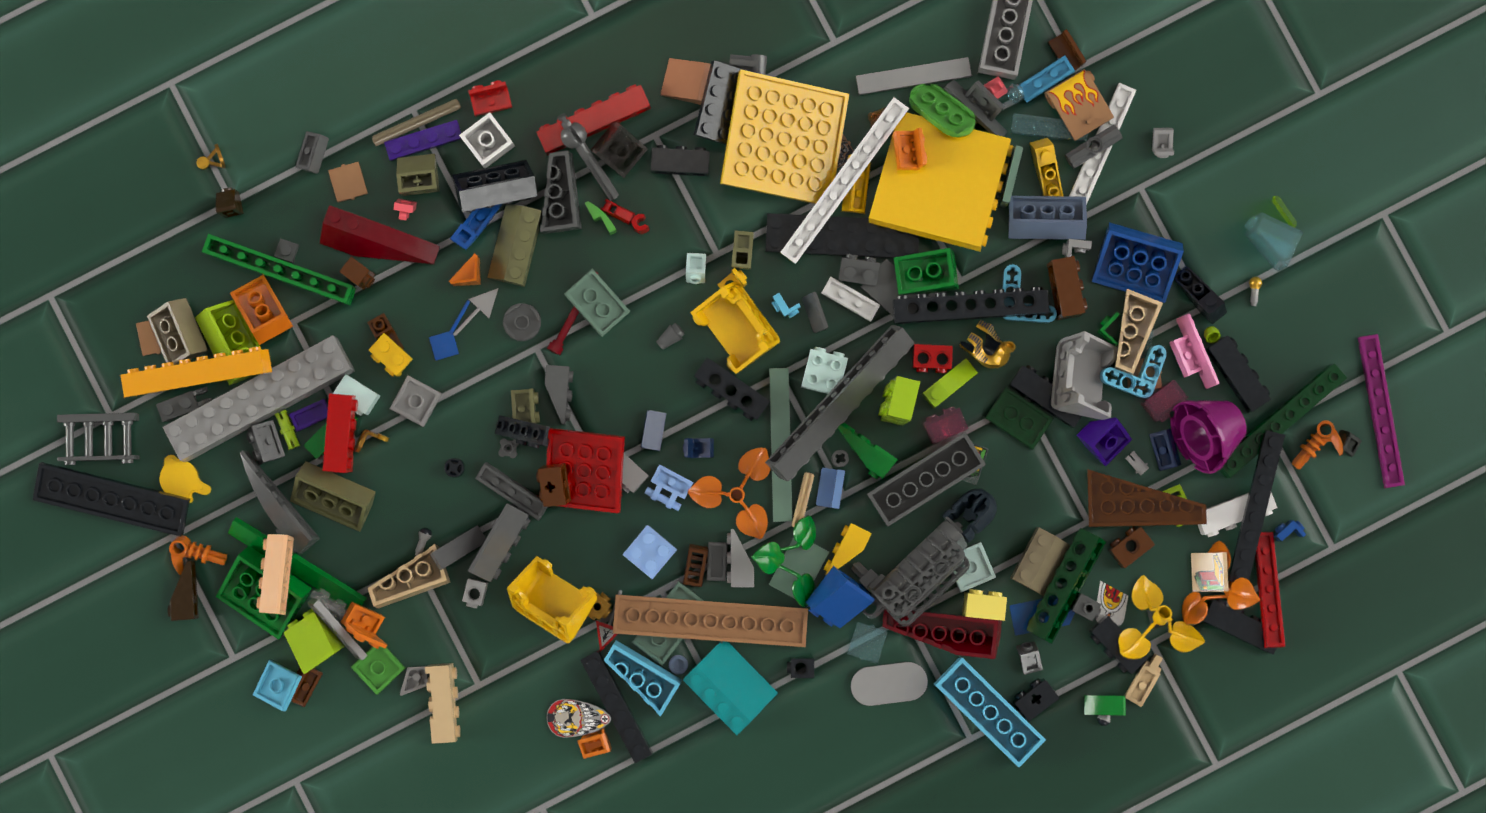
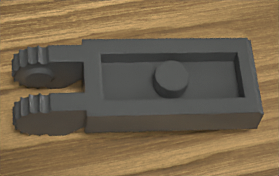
[156,387,212,422]

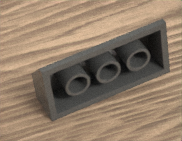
[468,503,531,582]

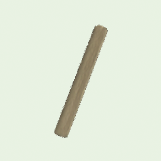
[372,99,461,146]

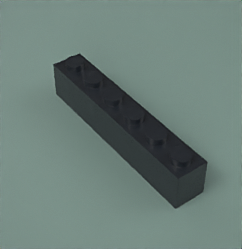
[580,650,653,763]

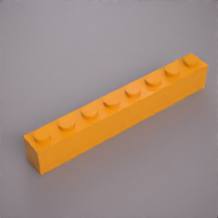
[120,346,272,397]

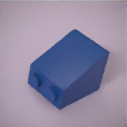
[806,566,875,628]

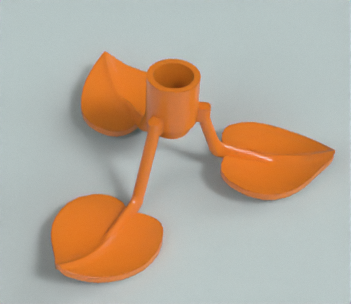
[688,448,770,539]
[1182,541,1260,625]

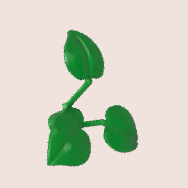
[751,515,816,607]

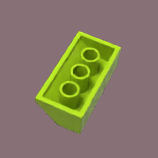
[195,300,262,385]

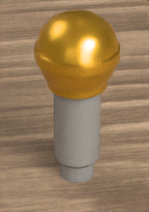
[1249,277,1262,306]

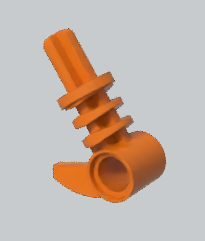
[1291,420,1343,470]
[169,536,227,575]

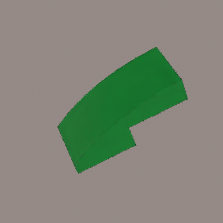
[1084,695,1126,716]

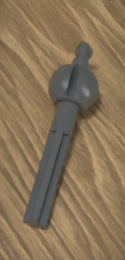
[557,113,619,201]

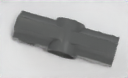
[1065,124,1123,169]

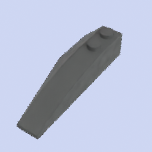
[240,450,320,554]

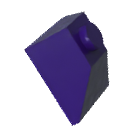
[1077,417,1132,466]

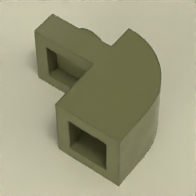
[732,231,754,270]

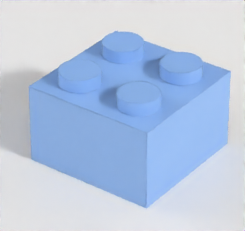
[623,525,678,579]

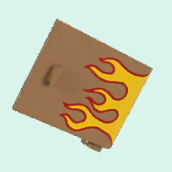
[1044,69,1114,141]

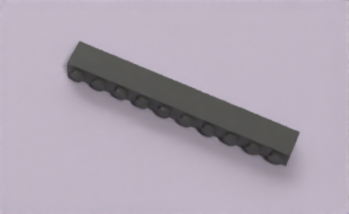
[765,325,914,481]

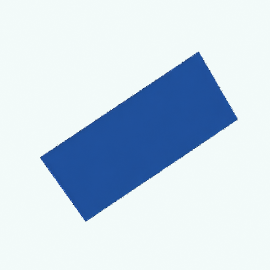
[1009,598,1075,636]

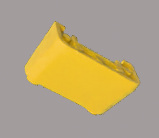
[690,281,780,374]
[507,556,597,643]

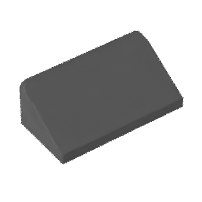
[295,131,329,174]
[802,292,828,333]

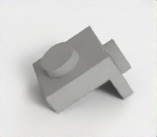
[1152,128,1174,158]

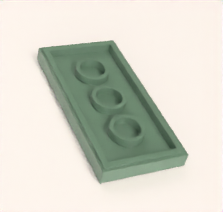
[632,581,704,666]

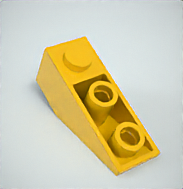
[1030,138,1063,196]
[823,523,872,575]

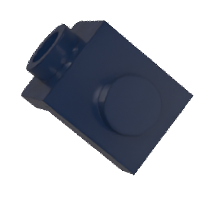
[683,438,714,458]

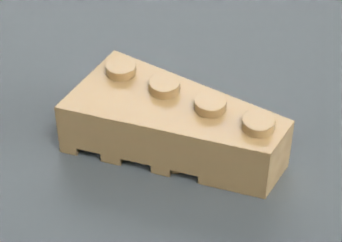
[425,663,461,744]

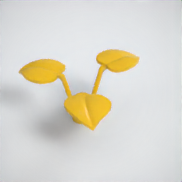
[1118,575,1205,659]

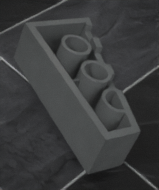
[540,151,582,234]

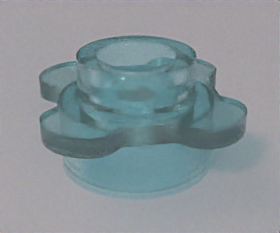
[1007,83,1024,104]

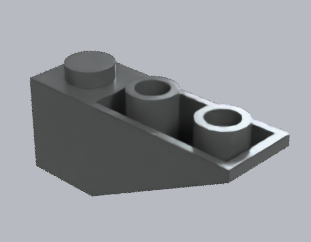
[545,365,574,425]

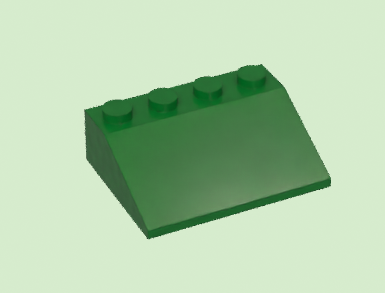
[216,546,312,640]

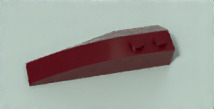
[320,205,440,264]
[882,610,1002,659]

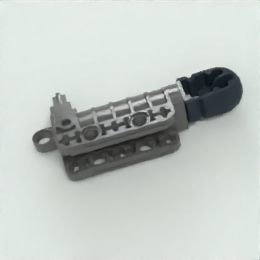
[851,489,997,626]

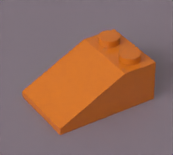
[230,275,293,345]

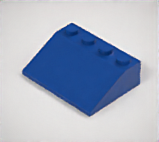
[1092,222,1184,303]

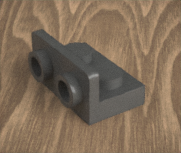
[246,420,285,465]

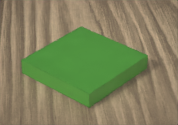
[351,646,406,695]

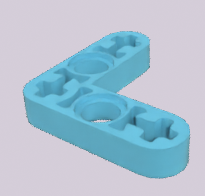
[1002,264,1057,323]
[1100,345,1167,398]

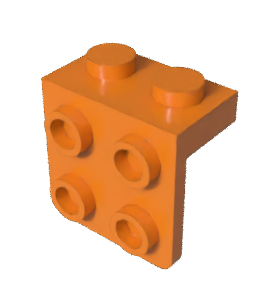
[341,602,387,649]

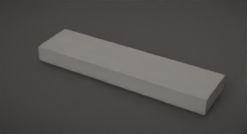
[308,598,368,660]

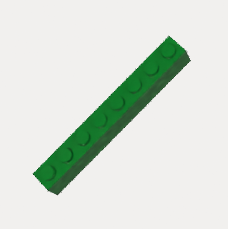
[202,234,357,306]

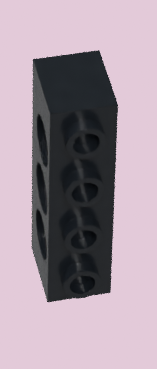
[694,358,770,421]

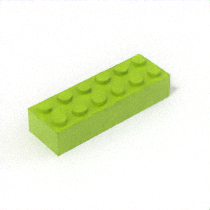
[878,376,920,426]

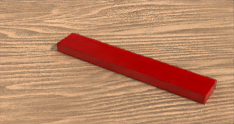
[1255,532,1286,648]

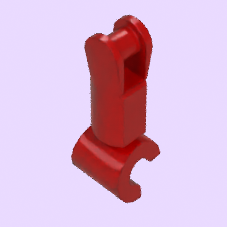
[600,199,650,234]

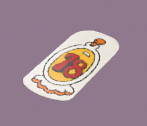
[1096,581,1128,626]

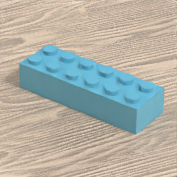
[934,656,1046,767]

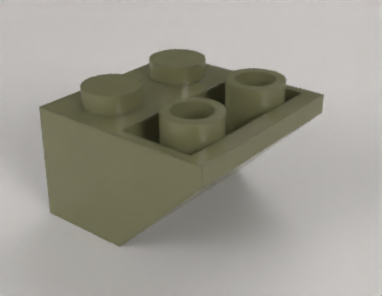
[396,154,440,196]

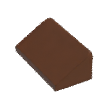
[291,667,323,707]

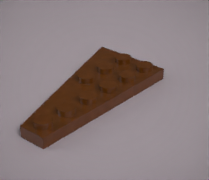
[1087,469,1207,527]

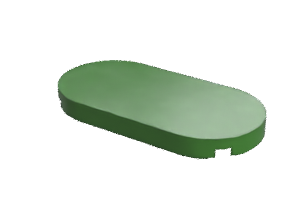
[909,84,975,137]

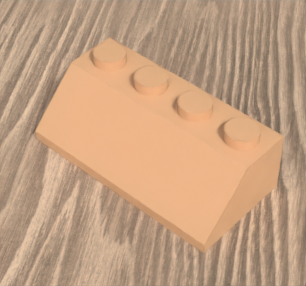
[257,534,294,615]

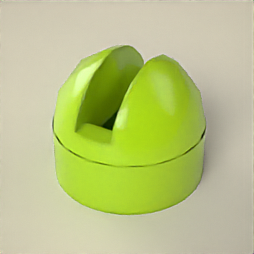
[1204,326,1221,343]

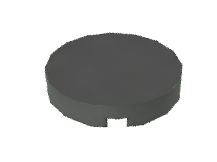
[503,303,541,341]

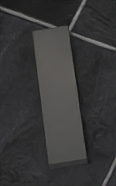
[475,462,548,521]

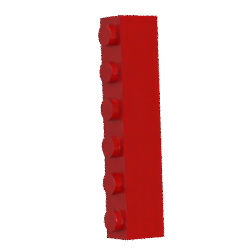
[536,84,651,156]

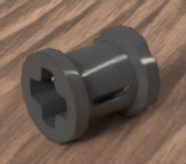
[831,450,849,467]

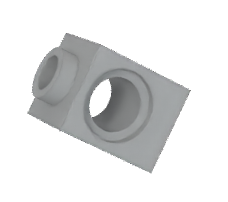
[462,578,488,608]

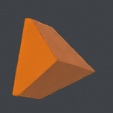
[449,253,481,286]
[577,727,612,759]

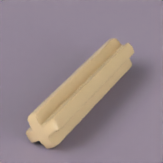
[792,472,814,527]

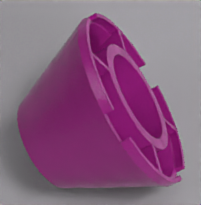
[1170,400,1246,474]

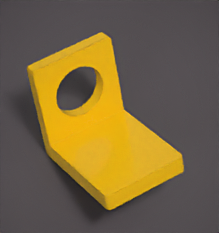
[717,268,747,288]

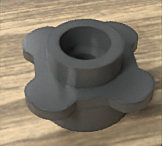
[498,438,519,458]

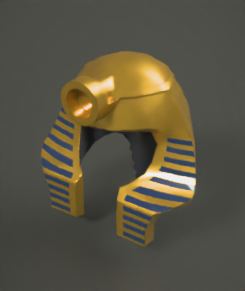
[960,320,1016,368]

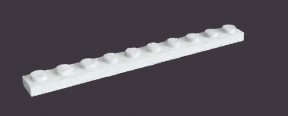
[780,97,909,264]

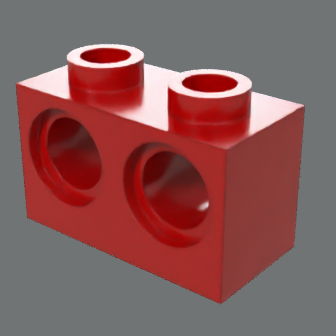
[912,344,953,373]

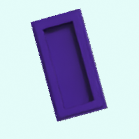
[289,399,328,432]

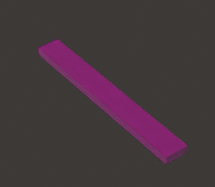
[1358,334,1405,488]

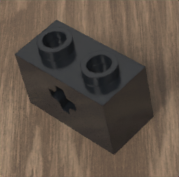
[1013,678,1059,722]

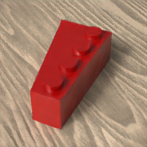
[322,394,358,473]

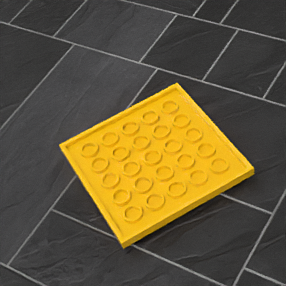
[720,70,849,204]

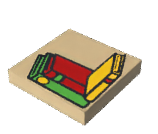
[1191,552,1229,592]

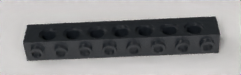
[893,287,1049,324]

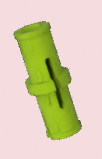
[275,410,300,450]

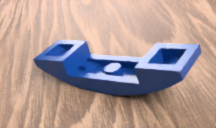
[450,204,502,250]

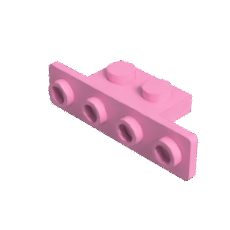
[1169,314,1219,389]

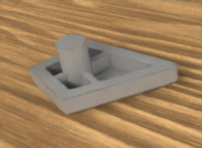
[400,666,428,696]

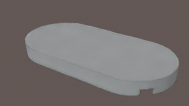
[851,662,928,706]

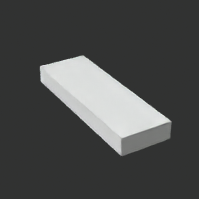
[821,277,880,322]

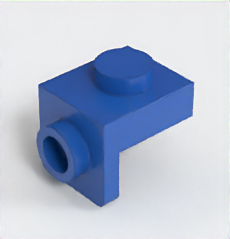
[1273,520,1306,541]

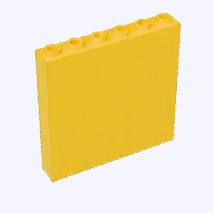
[869,112,1013,252]

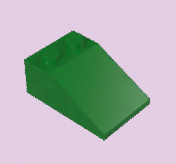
[894,248,959,295]

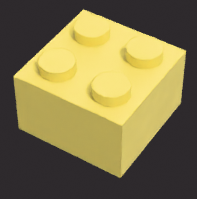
[962,589,1007,621]

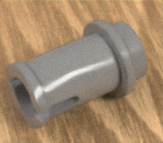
[1125,451,1149,476]

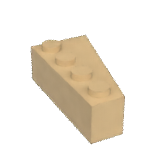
[1115,289,1163,375]
[368,544,451,608]

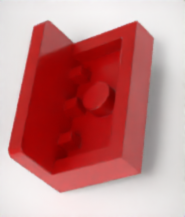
[468,80,512,117]

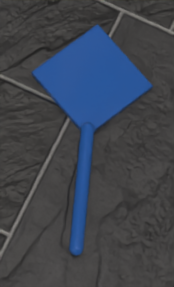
[429,300,470,361]

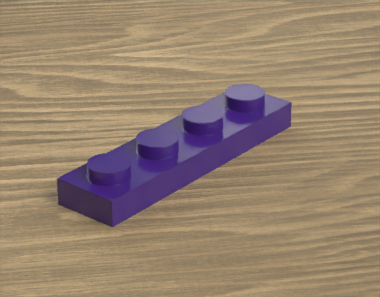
[384,120,461,161]

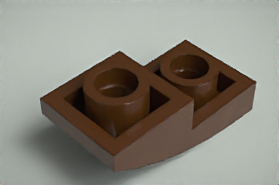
[367,313,404,349]

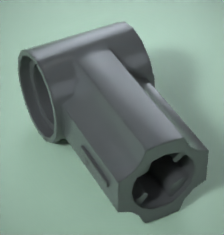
[729,54,767,75]

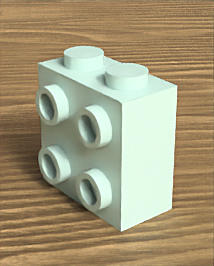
[801,347,848,394]

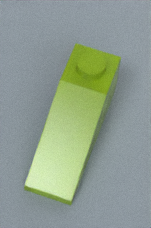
[922,358,978,409]

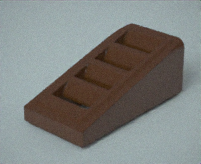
[683,544,708,587]

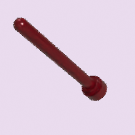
[547,271,599,356]

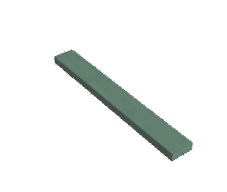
[769,368,792,522]

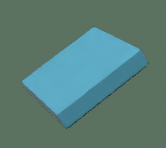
[253,660,302,712]

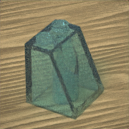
[1245,212,1303,271]

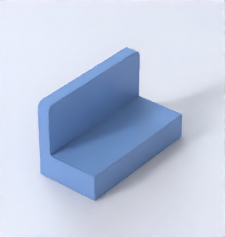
[816,468,845,509]

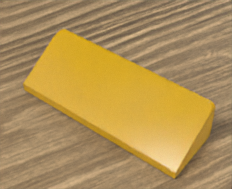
[842,154,871,214]

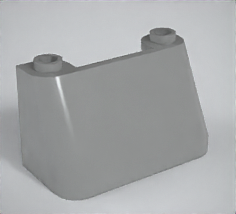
[1051,331,1117,420]

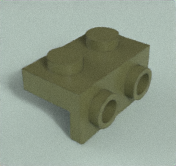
[511,388,540,424]

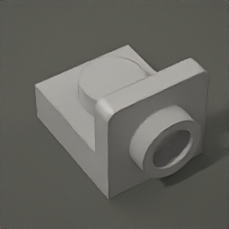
[1062,239,1092,258]

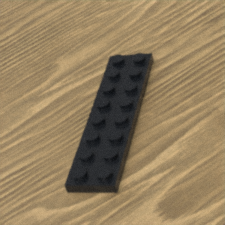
[765,213,919,258]
[33,462,190,537]

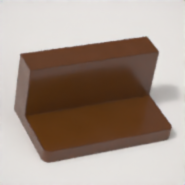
[1047,29,1086,70]

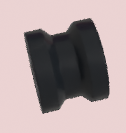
[444,458,465,478]

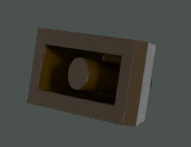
[216,187,244,218]

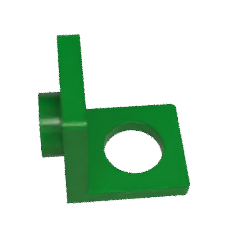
[1097,311,1120,346]

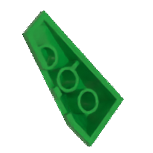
[837,423,898,480]

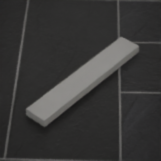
[856,57,972,95]

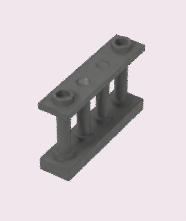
[57,413,140,465]

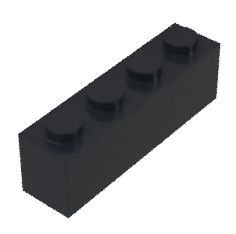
[1205,335,1271,413]
[1008,365,1082,428]
[1203,599,1277,655]

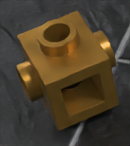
[588,592,612,620]

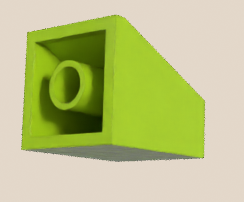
[283,608,345,674]

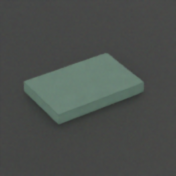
[998,145,1023,208]
[564,268,630,337]
[768,537,829,599]

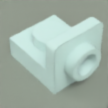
[686,253,706,284]

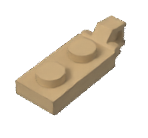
[1124,654,1163,707]

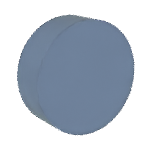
[669,655,688,674]

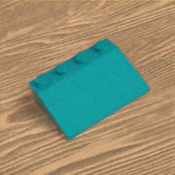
[682,641,778,735]

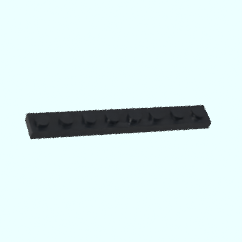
[1228,430,1285,582]

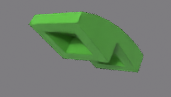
[585,201,617,235]

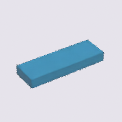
[1017,56,1075,103]

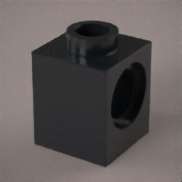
[787,657,814,678]

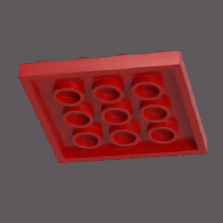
[546,428,625,513]

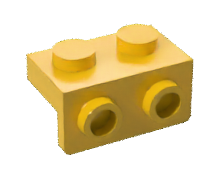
[369,333,413,376]

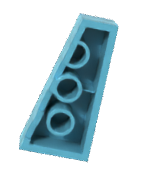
[604,640,682,717]

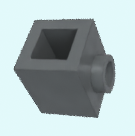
[1070,593,1101,621]

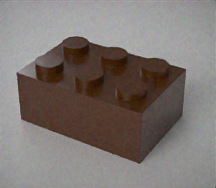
[1047,256,1087,321]

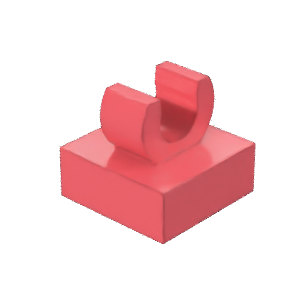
[984,76,1008,99]
[394,199,417,221]

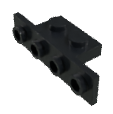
[495,415,550,449]

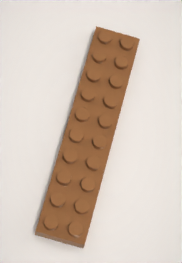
[613,595,808,647]

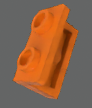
[893,128,927,170]

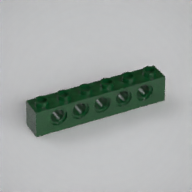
[1026,528,1106,644]

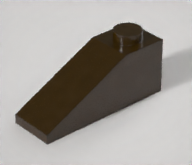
[167,561,199,621]

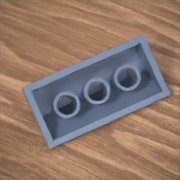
[1008,196,1087,240]

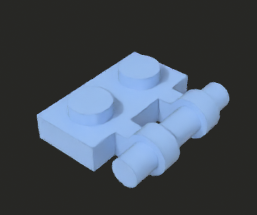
[644,464,694,511]

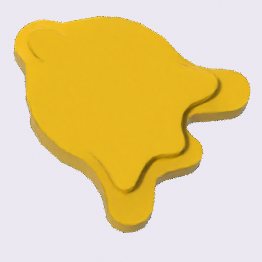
[159,455,211,504]

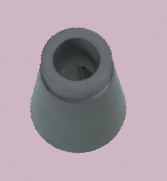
[656,323,685,350]

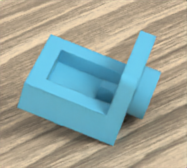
[771,293,801,318]

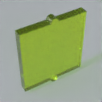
[1272,195,1297,228]

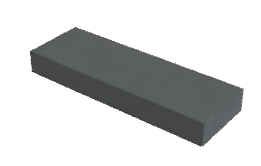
[430,525,486,571]

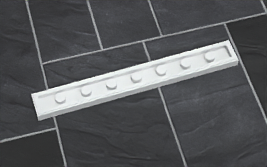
[1069,83,1136,205]

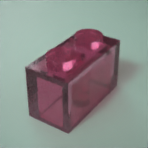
[1141,380,1188,422]
[923,406,969,445]

